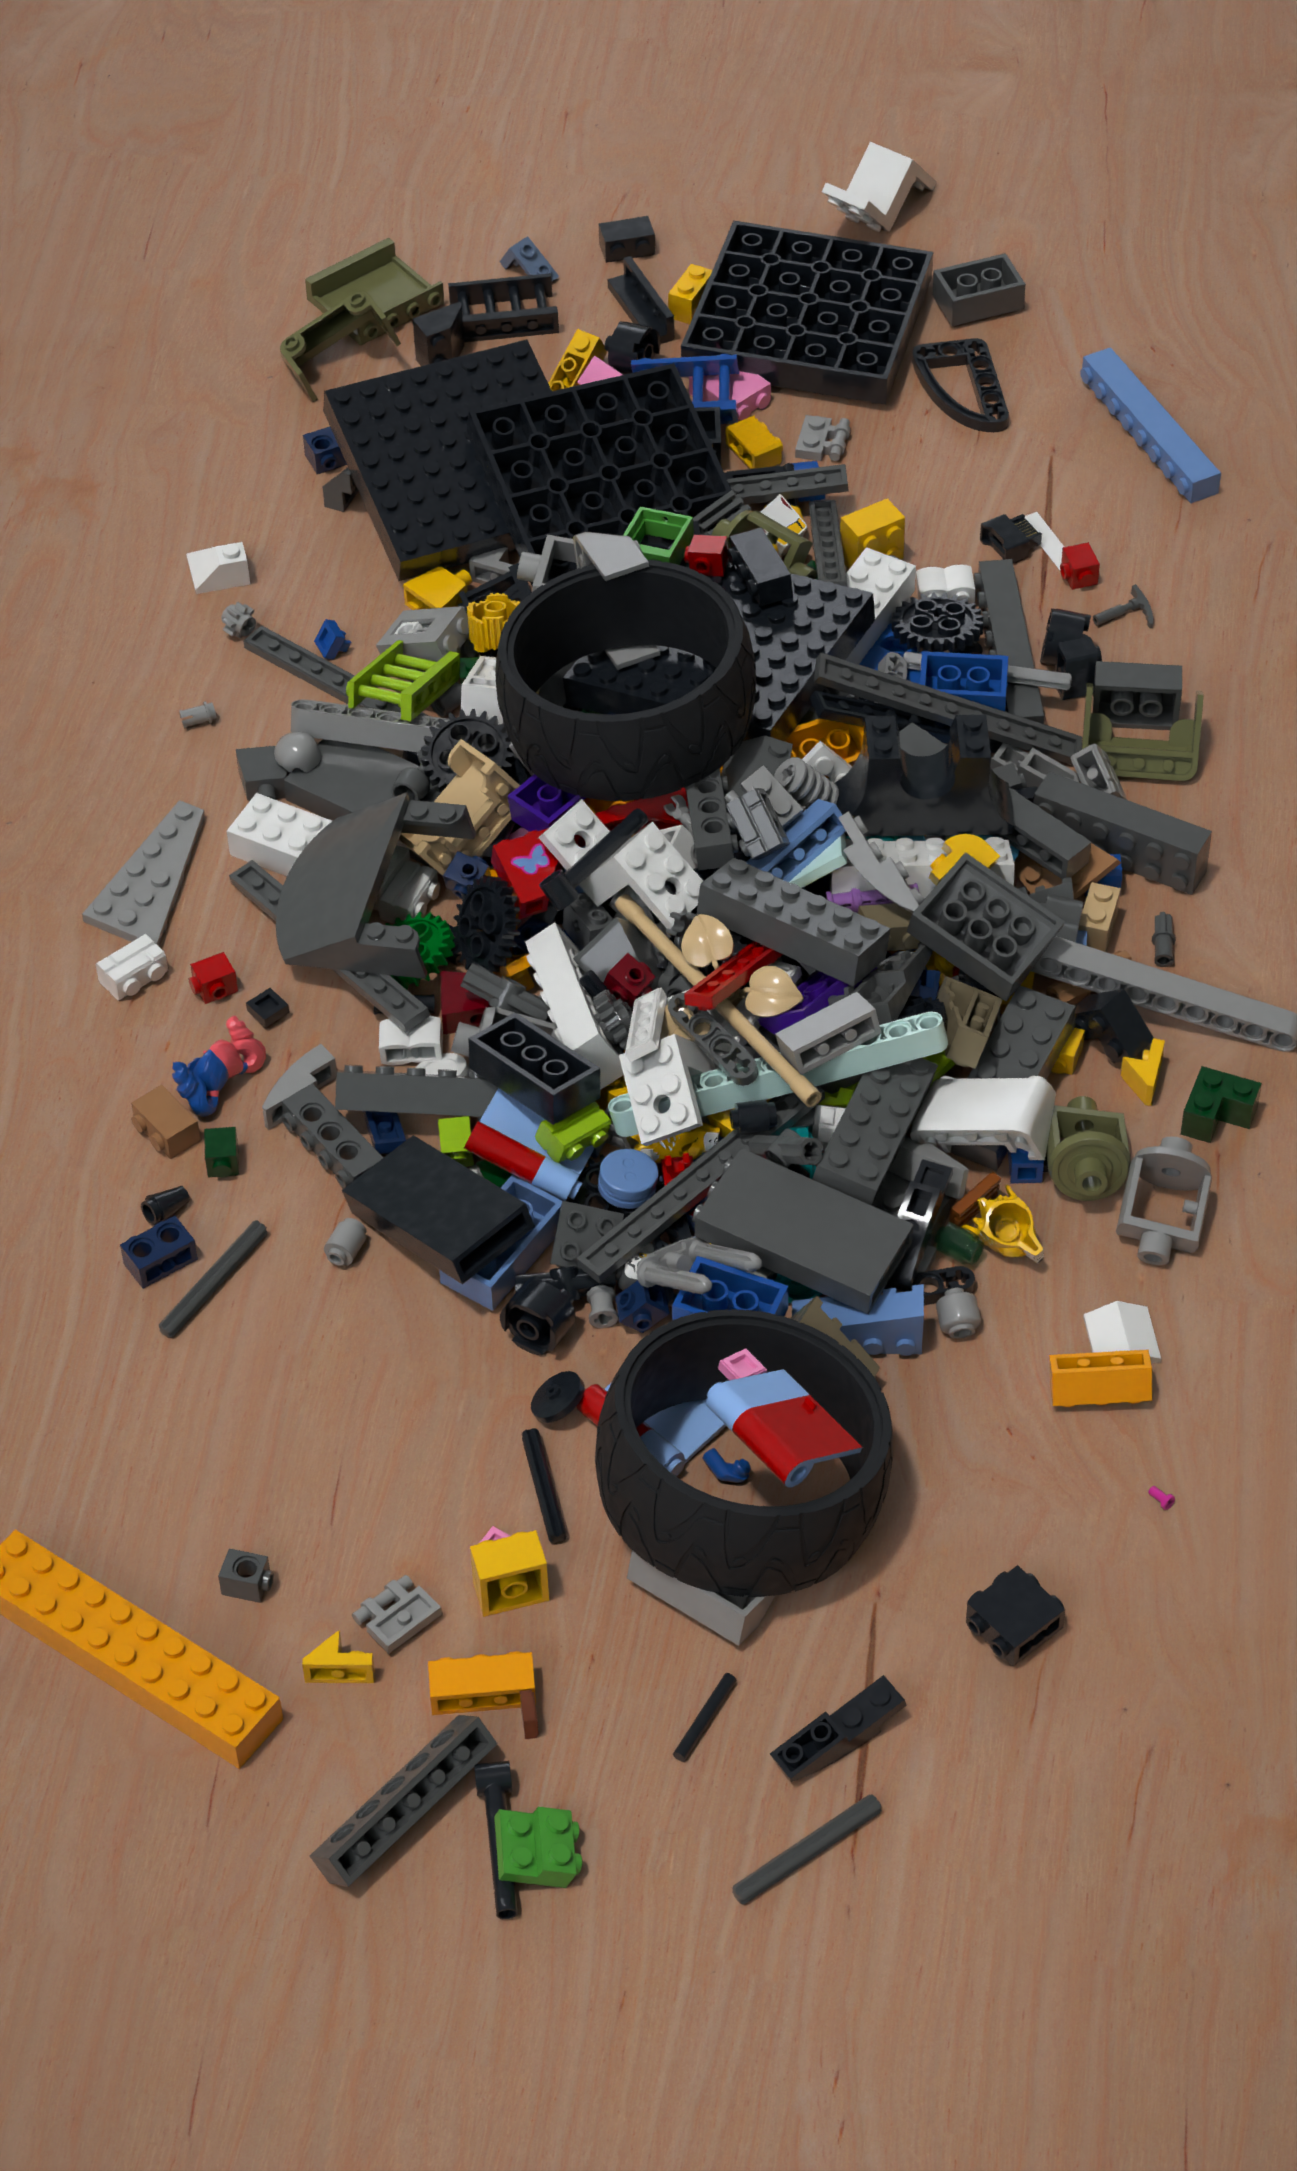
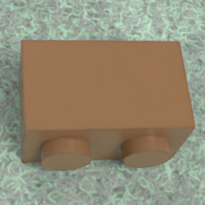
[131,1084,201,1159]

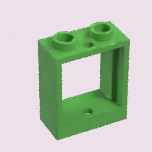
[623,507,694,565]

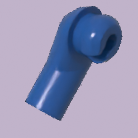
[702,1448,751,1483]

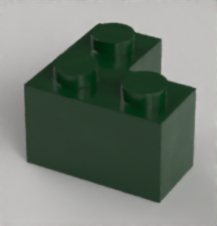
[1180,1066,1262,1143]

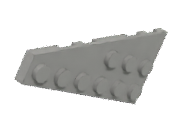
[82,800,205,947]

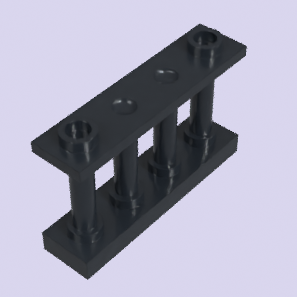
[448,273,559,343]

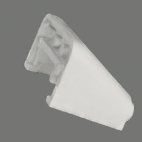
[910,1076,1056,1160]

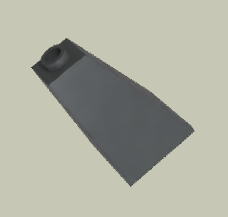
[573,917,664,1012]

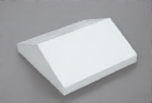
[1083,1301,1161,1364]

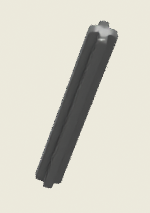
[159,1220,267,1338]
[732,1794,881,1904]

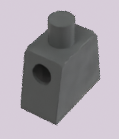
[236,746,293,801]

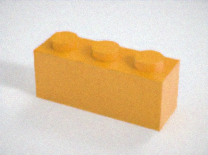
[1049,1350,1152,1407]
[428,1651,536,1715]

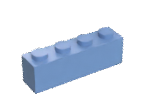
[746,799,846,882]

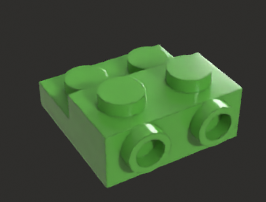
[494,1806,582,1888]

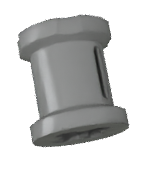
[587,1285,618,1328]

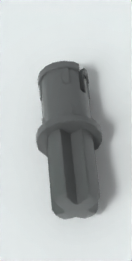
[1152,912,1176,967]

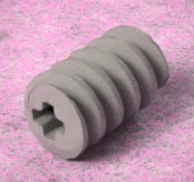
[774,757,839,809]

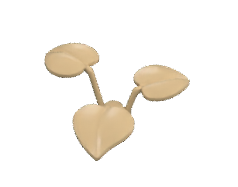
[660,914,804,1042]

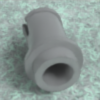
[179,701,217,728]

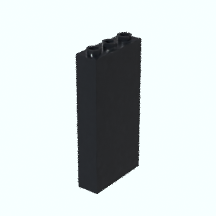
[341,1135,535,1285]

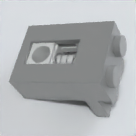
[376,606,478,676]

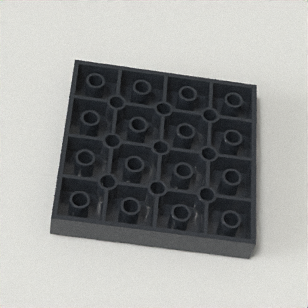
[681,220,933,404]
[323,339,552,581]
[467,363,738,586]
[563,545,875,741]

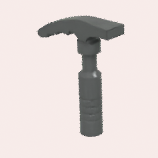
[1093,584,1153,628]

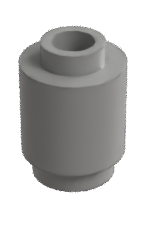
[324,1218,366,1266]

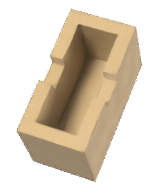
[1078,882,1121,952]

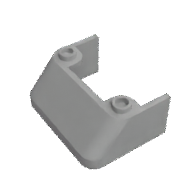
[573,532,660,670]

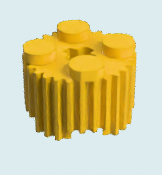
[467,593,520,652]

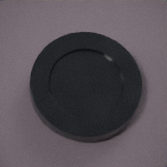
[531,1371,585,1423]

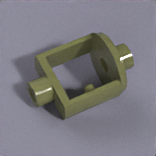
[711,510,817,579]
[1046,1096,1131,1201]

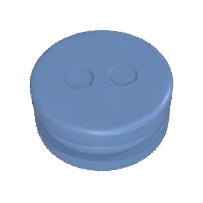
[598,1149,659,1209]

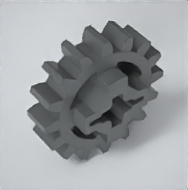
[593,989,632,1050]

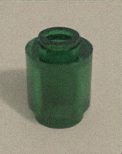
[934,1222,984,1265]

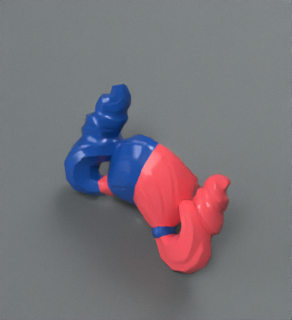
[172,1016,266,1117]

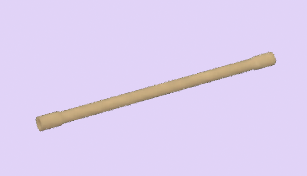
[615,894,822,1107]

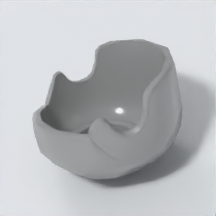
[274,731,322,773]

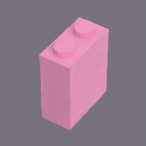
[689,371,771,420]

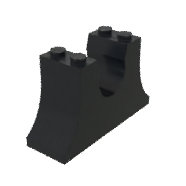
[835,715,1014,836]

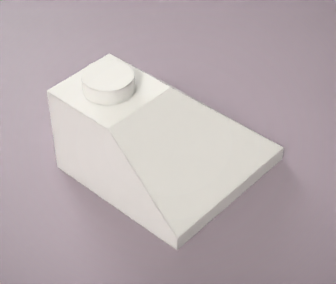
[186,542,250,594]

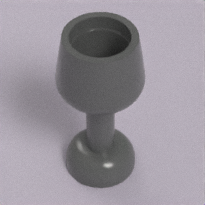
[391,745,447,801]

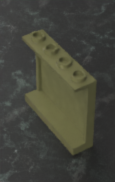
[305,238,444,345]

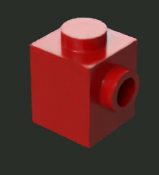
[684,535,729,577]
[1060,542,1100,590]
[188,952,238,1004]

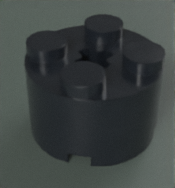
[605,321,661,375]
[1040,608,1091,666]
[500,1276,576,1355]

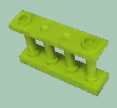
[346,640,460,721]

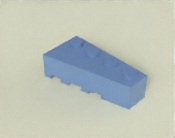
[792,1284,924,1356]

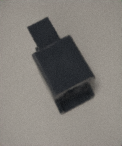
[980,514,1042,563]

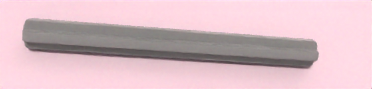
[903,652,1072,690]

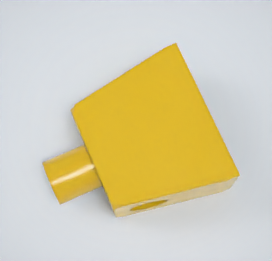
[403,567,472,610]

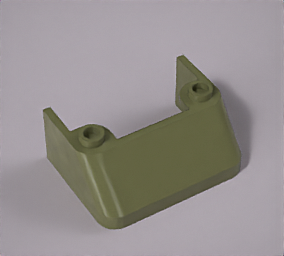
[280,291,401,402]
[1082,683,1204,781]

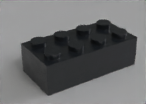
[468,1012,601,1125]

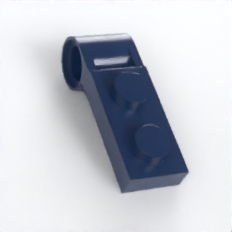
[363,1111,406,1154]

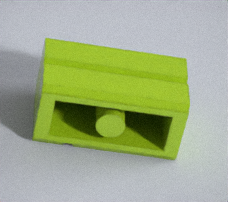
[535,1102,612,1163]

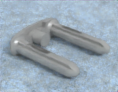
[636,1236,762,1294]

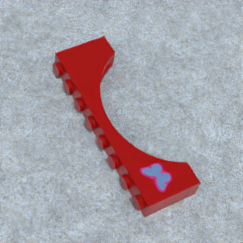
[491,787,739,919]

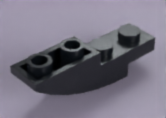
[888,1159,953,1289]
[770,1675,907,1782]

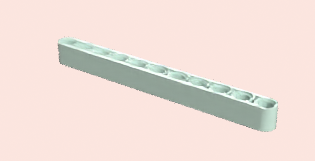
[608,1012,948,1137]

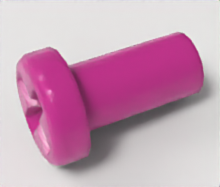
[1148,1486,1175,1510]

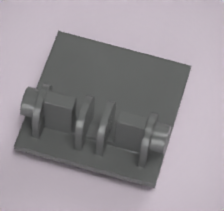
[550,1201,624,1268]

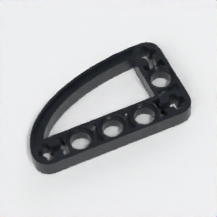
[912,338,1009,433]

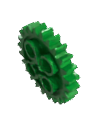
[385,912,455,990]

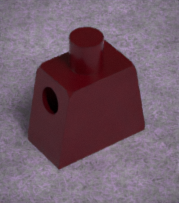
[441,971,492,1034]

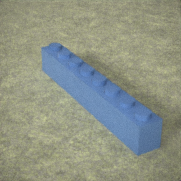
[1080,347,1221,503]

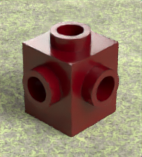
[603,953,656,1008]

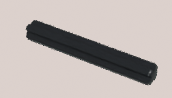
[522,1428,567,1544]

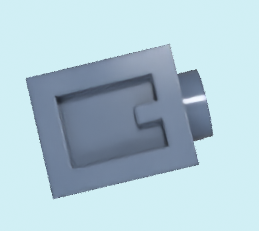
[499,236,558,282]

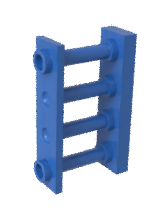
[631,354,739,424]

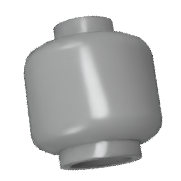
[936,1288,981,1339]

